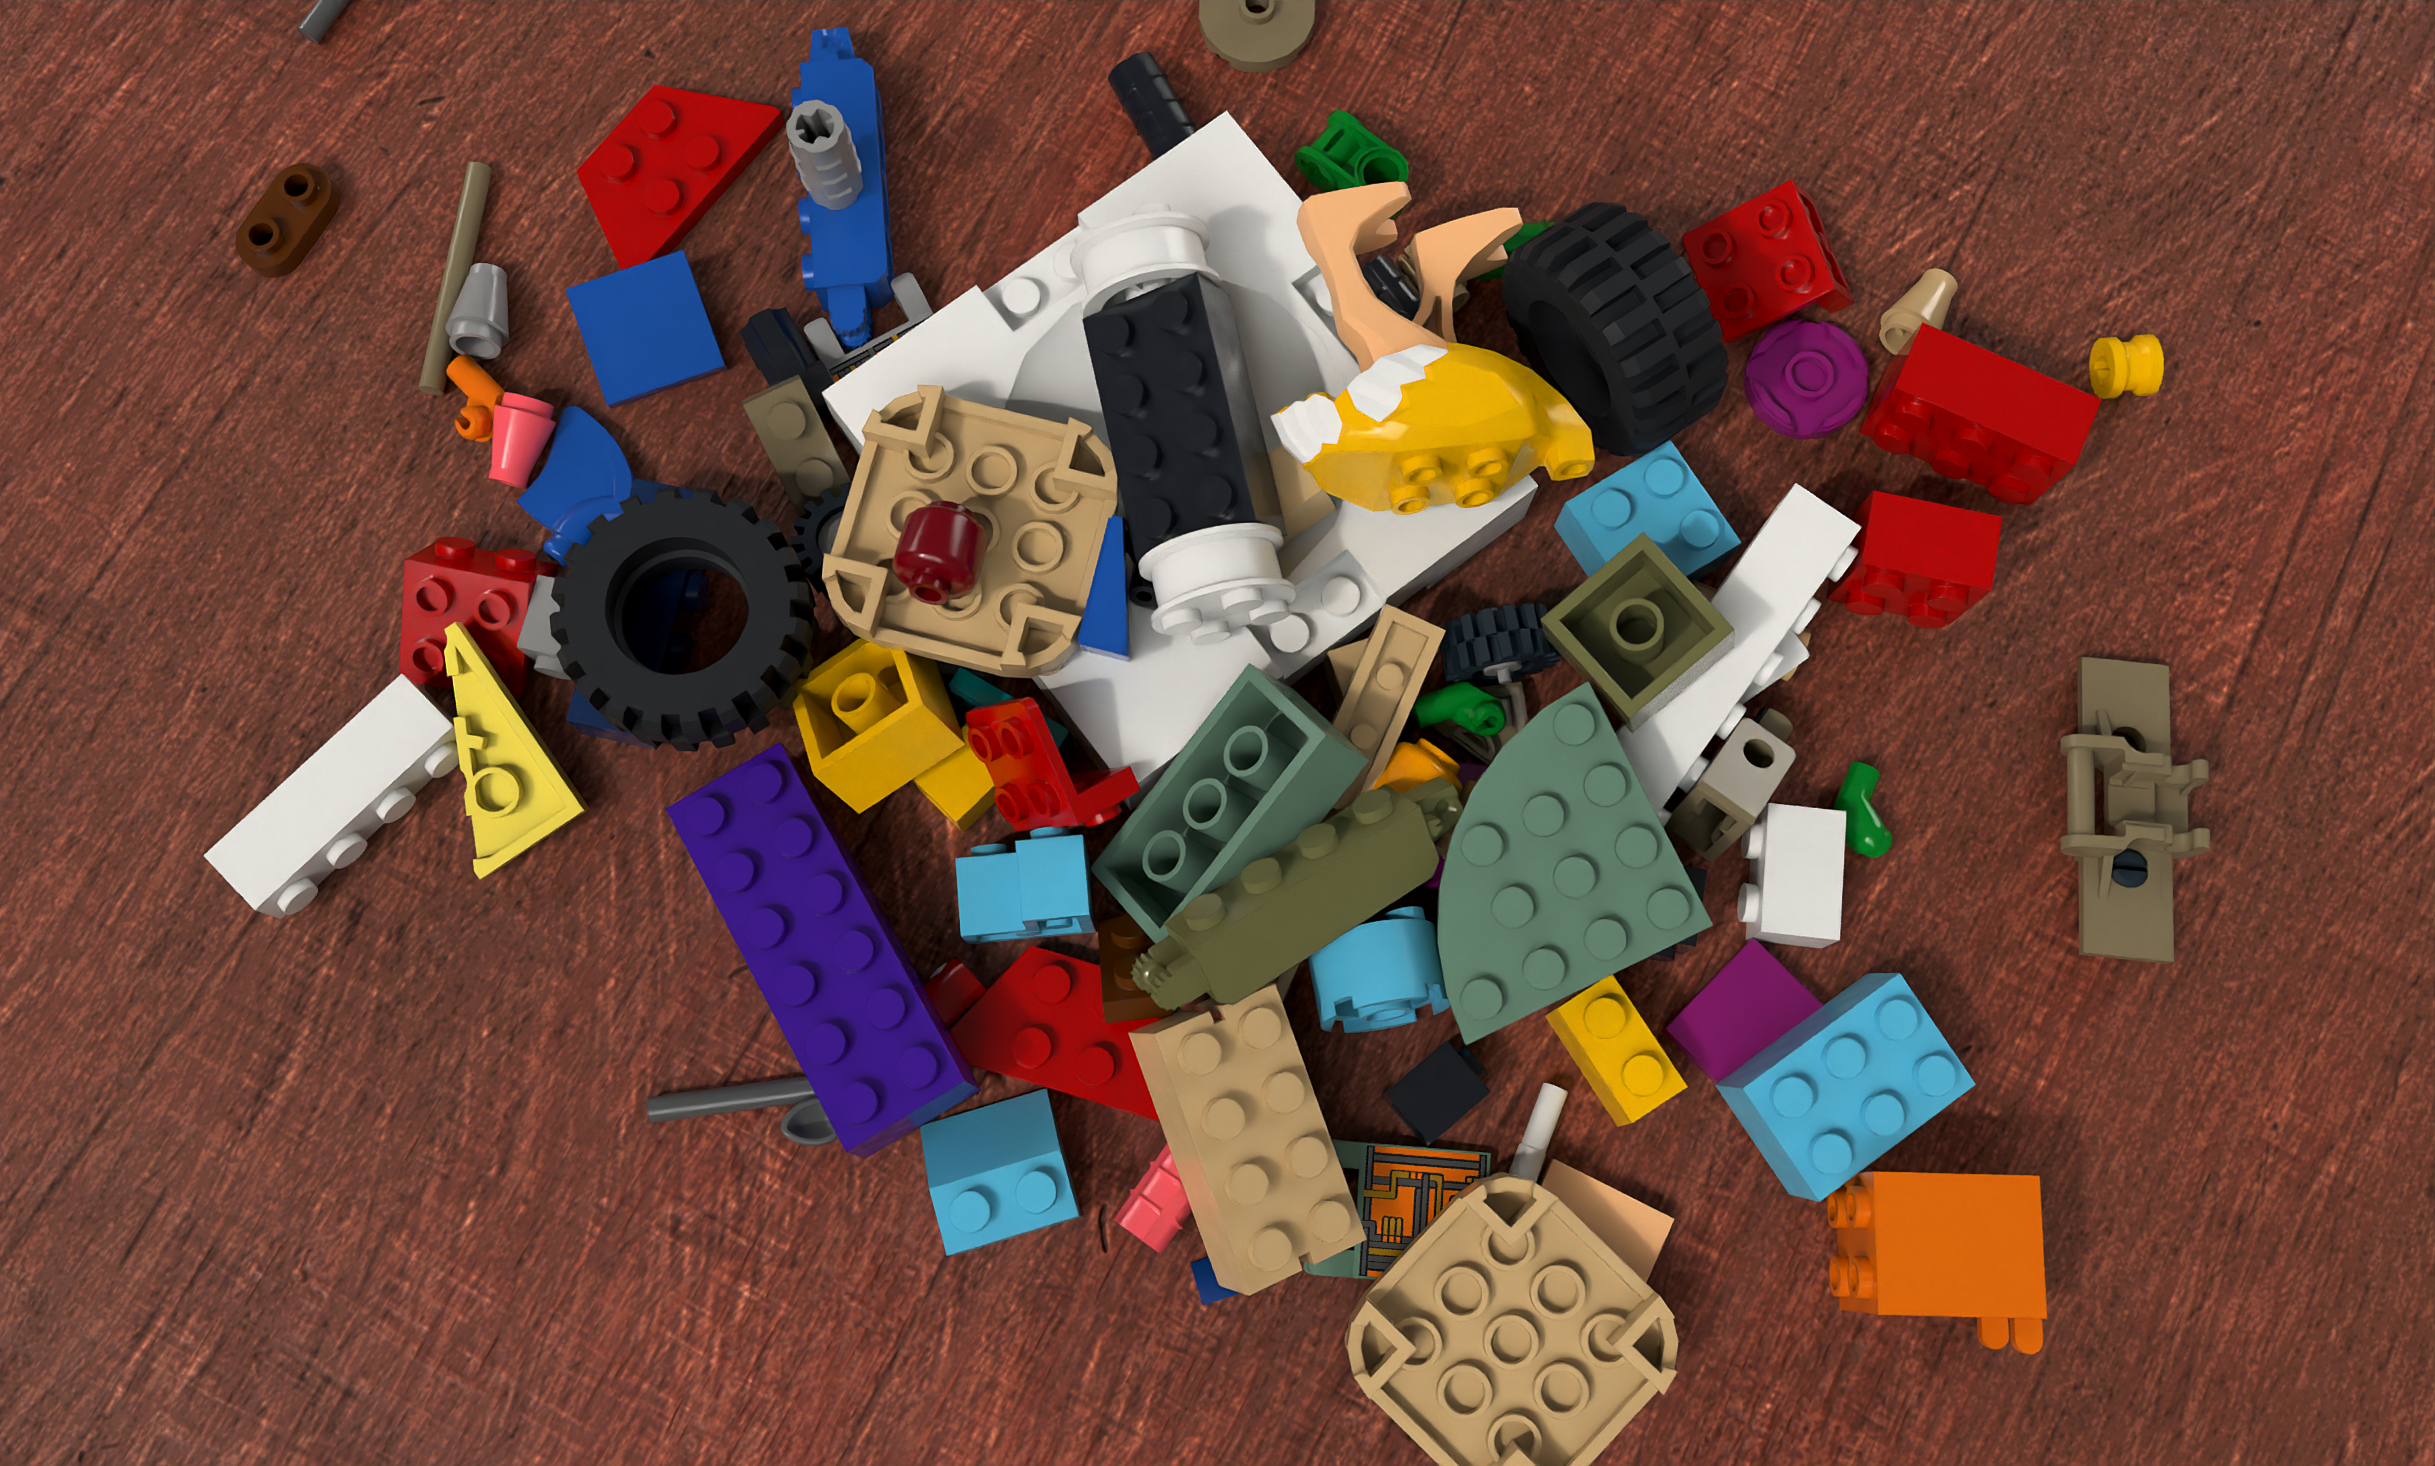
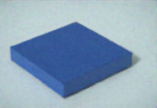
[565,250,728,409]

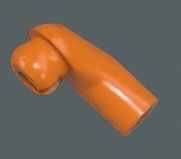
[446,354,504,442]

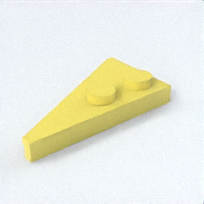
[444,622,590,879]

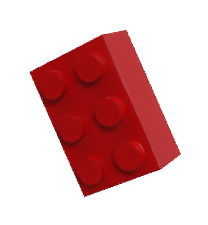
[1858,322,2102,506]

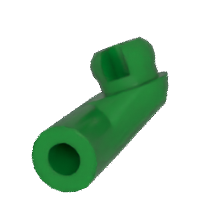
[1411,682,1507,737]
[1832,762,1893,858]

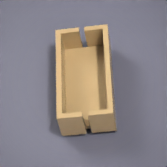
[1128,983,1367,1296]

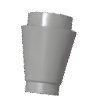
[445,263,509,360]

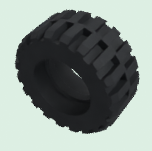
[1501,202,1729,457]
[549,487,819,752]

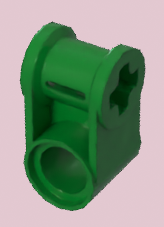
[1294,110,1409,220]

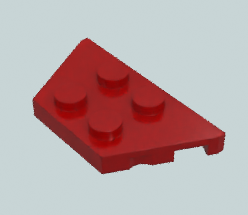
[576,84,786,270]
[949,945,1161,1122]

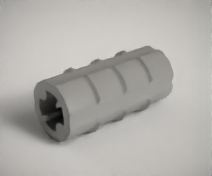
[786,100,863,210]

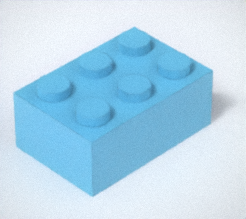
[1715,973,1976,1202]

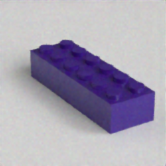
[665,742,981,1159]

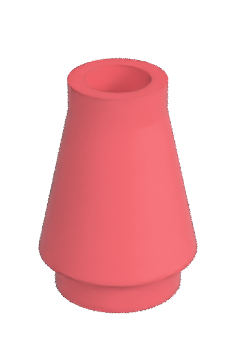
[488,392,557,489]

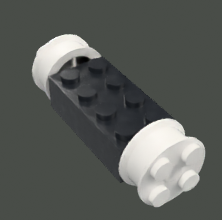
[1070,202,1296,645]

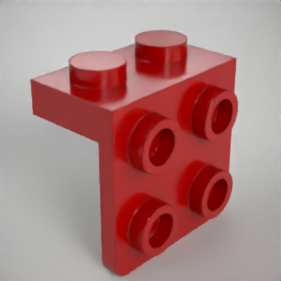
[399,537,558,700]
[965,697,1141,831]

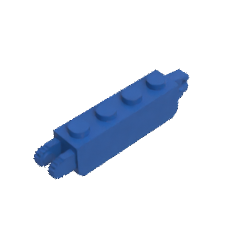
[791,27,895,352]

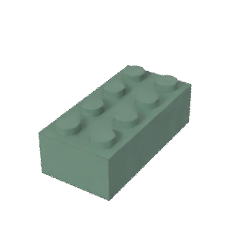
[1090,663,1370,944]

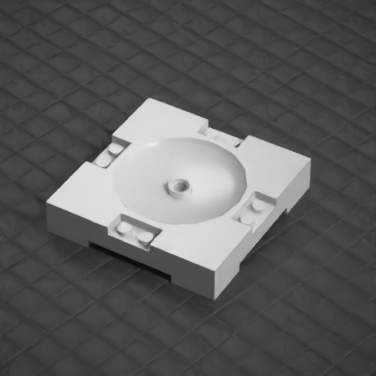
[822,111,1538,811]

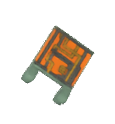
[1303,1139,1491,1280]

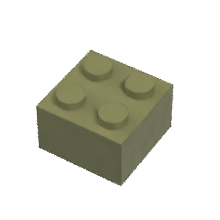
[1540,532,1735,733]

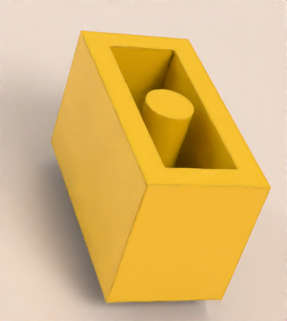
[1545,974,1688,1127]

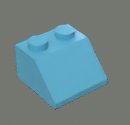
[920,1088,1083,1256]

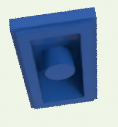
[1077,515,1130,662]

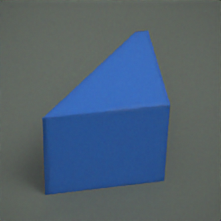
[1190,1257,1239,1305]

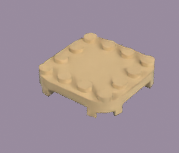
[822,384,1120,678]
[1344,1172,1679,1466]

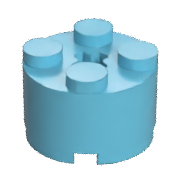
[1308,906,1450,1033]

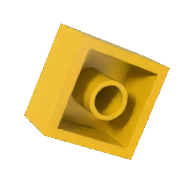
[792,638,966,814]

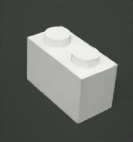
[1737,803,1846,948]

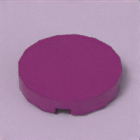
[1743,319,1869,440]

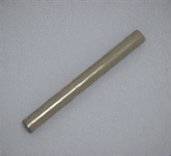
[418,162,492,396]

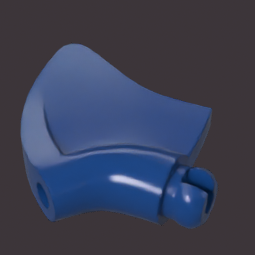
[516,406,635,567]

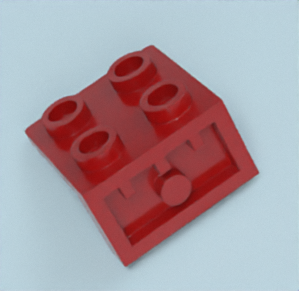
[1682,179,1855,343]

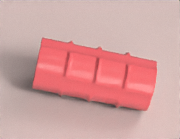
[1113,1143,1192,1255]

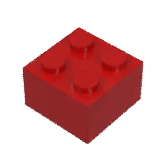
[1827,490,2002,628]

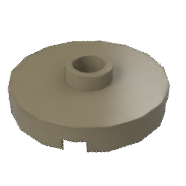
[1199,0,1315,73]

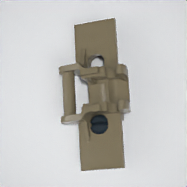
[2060,656,2211,964]

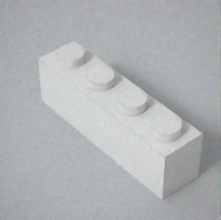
[203,674,459,919]

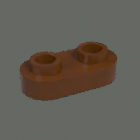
[235,163,340,278]

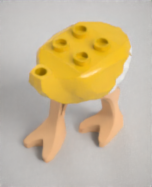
[1270,181,1595,515]

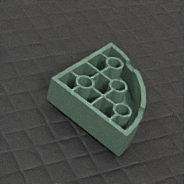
[1437,681,1713,1045]

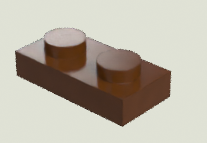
[1097,913,1172,1023]

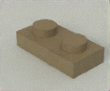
[741,374,852,517]

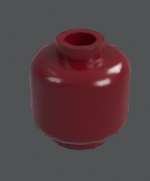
[892,500,988,605]

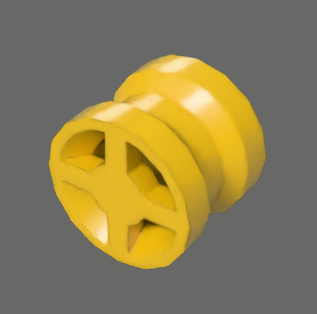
[2089,334,2164,399]

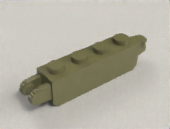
[1130,776,1463,1011]

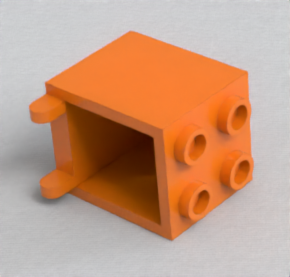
[1827,1171,2047,1354]

